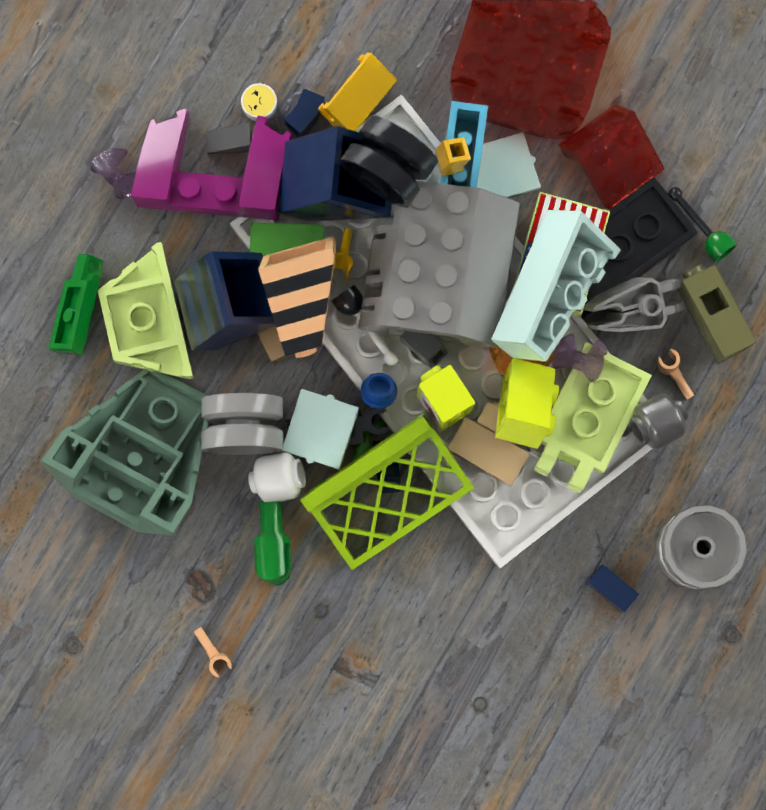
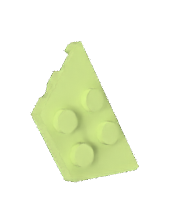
[98,242,194,379]

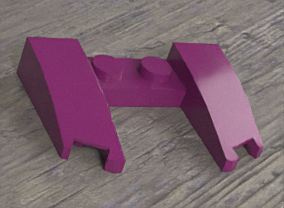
[131,109,292,221]

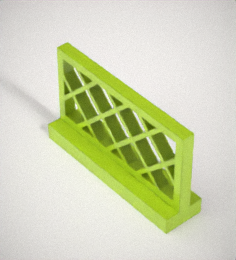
[300,412,475,570]

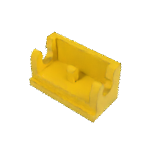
[318,52,397,131]

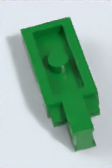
[49,254,104,355]

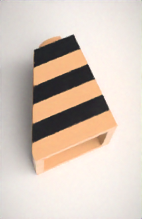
[258,236,336,358]

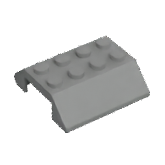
[358,181,520,348]

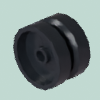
[339,115,439,208]

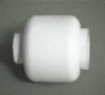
[248,452,306,502]

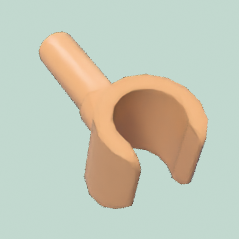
[657,349,694,399]
[194,627,232,677]

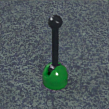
[668,187,738,263]

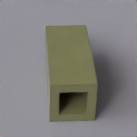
[677,265,757,364]

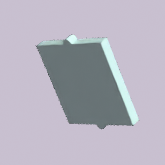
[477,132,541,198]
[283,389,360,469]

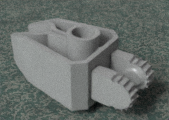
[584,277,685,332]

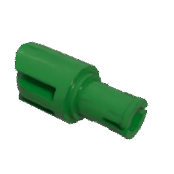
[254,501,292,586]

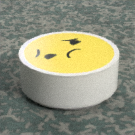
[241,83,277,121]

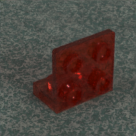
[558,104,664,209]

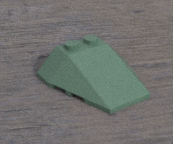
[41,370,209,536]

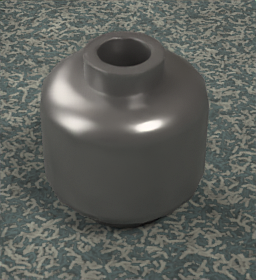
[630,394,688,449]

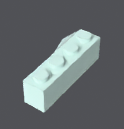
[491,210,621,362]

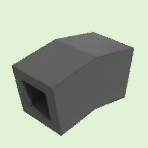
[400,331,448,369]

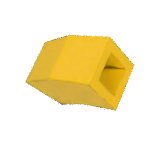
[435,137,471,177]

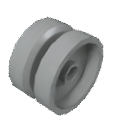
[202,393,283,455]
[656,505,747,590]

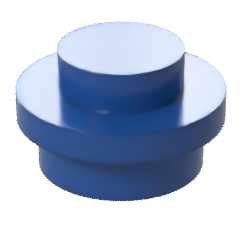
[360,373,398,409]

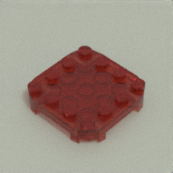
[449,0,611,140]

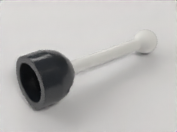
[332,285,398,366]

